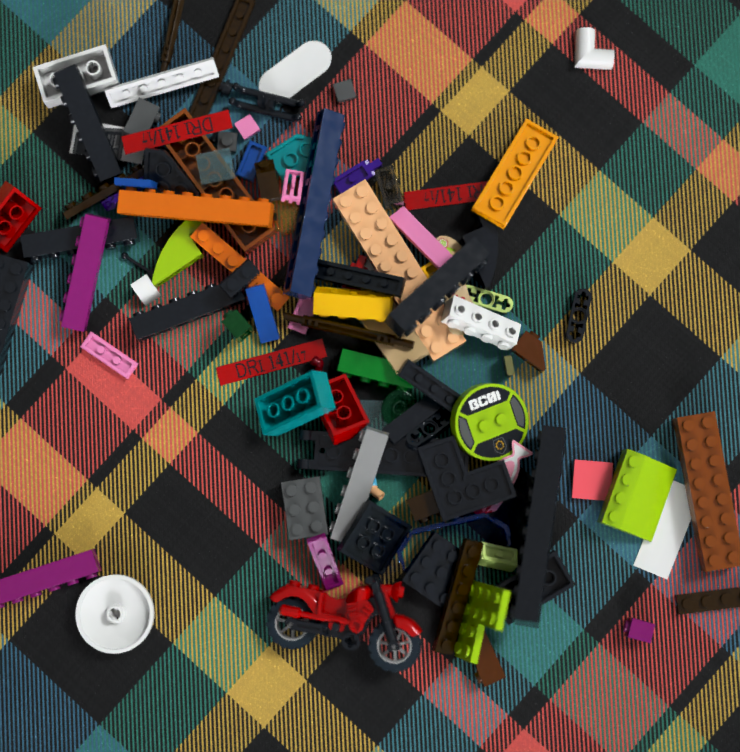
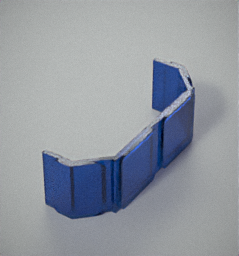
[397,512,511,570]

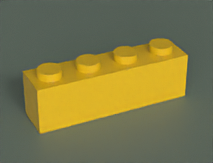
[313,286,393,322]

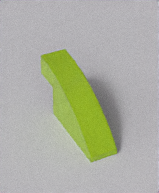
[152,220,205,288]

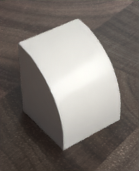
[131,274,161,306]

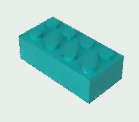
[254,370,336,436]

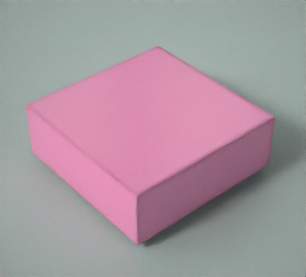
[234,114,260,141]

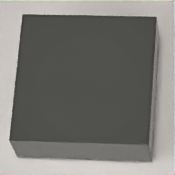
[333,79,356,103]

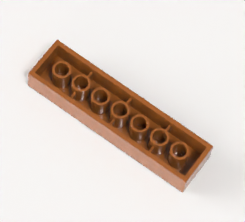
[160,108,278,255]
[672,411,740,572]

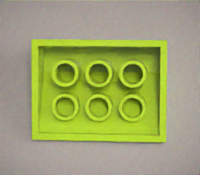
[597,449,677,542]

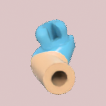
[370,477,385,501]

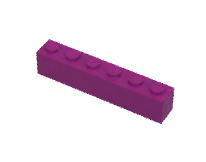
[59,213,111,332]
[0,549,102,608]

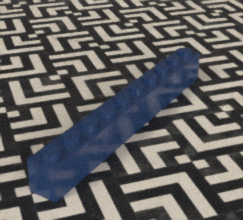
[283,108,345,300]

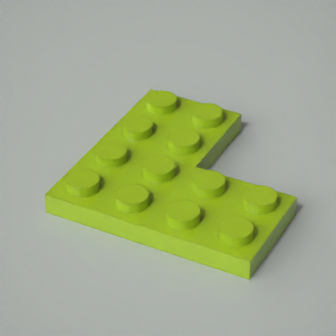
[454,580,511,664]

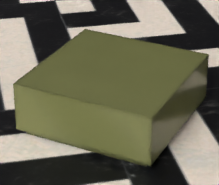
[502,355,515,377]

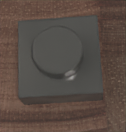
[217,131,238,153]

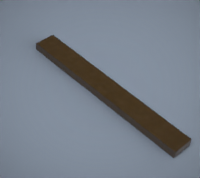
[189,0,256,118]

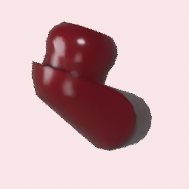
[310,356,324,372]

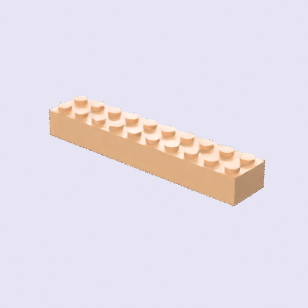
[333,179,466,363]

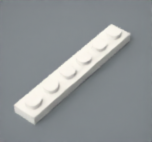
[105,57,219,108]

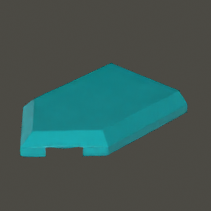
[265,134,312,184]

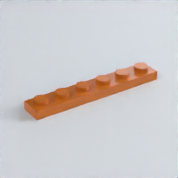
[190,222,290,312]

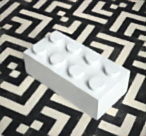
[33,44,120,109]

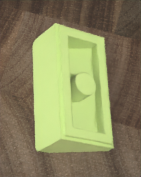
[478,542,518,572]

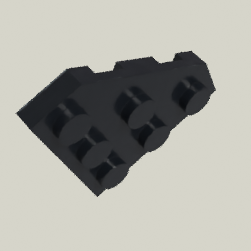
[143,148,201,196]

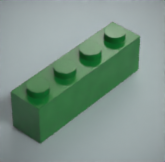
[337,349,413,393]

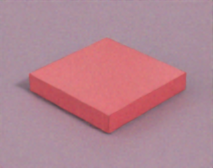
[571,460,613,501]

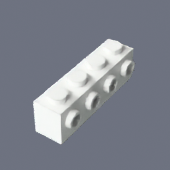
[441,295,521,351]

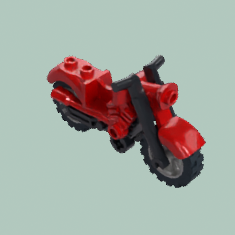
[266,572,423,673]

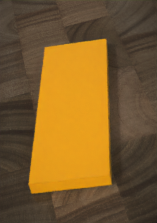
[471,118,559,230]

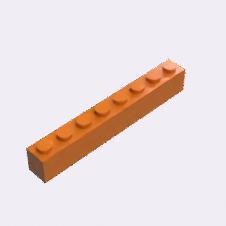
[117,187,274,228]

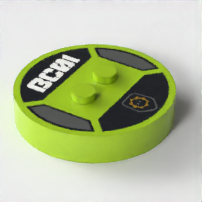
[450,383,529,461]

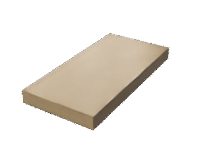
[361,301,429,374]

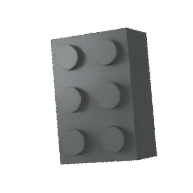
[281,476,329,540]

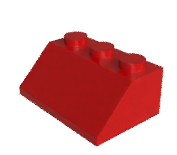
[0,181,42,253]
[320,373,370,445]

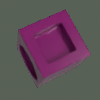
[623,617,655,644]

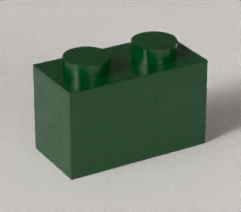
[221,309,254,343]

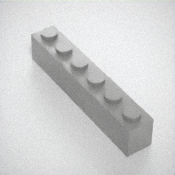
[328,426,389,542]

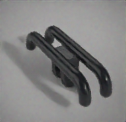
[229,83,306,122]

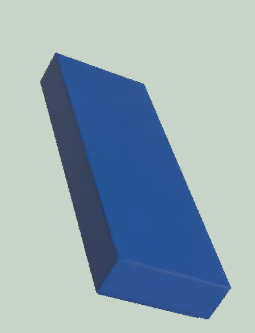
[245,283,280,344]

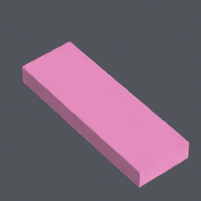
[80,331,138,379]

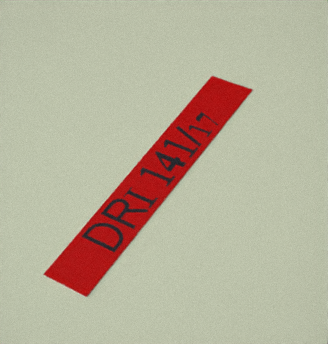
[121,110,233,155]
[404,181,488,210]
[216,339,327,386]

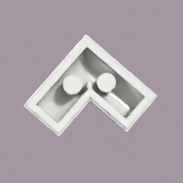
[574,27,614,70]

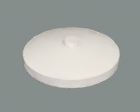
[75,574,155,654]

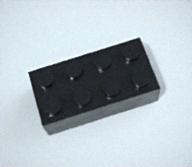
[493,550,576,625]

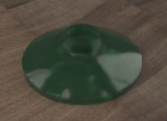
[381,389,416,424]

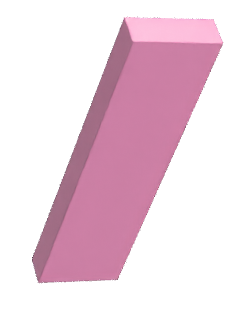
[389,206,453,269]

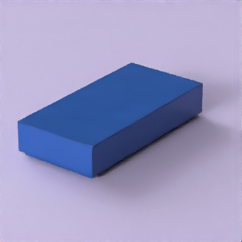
[235,140,268,183]
[114,177,158,190]

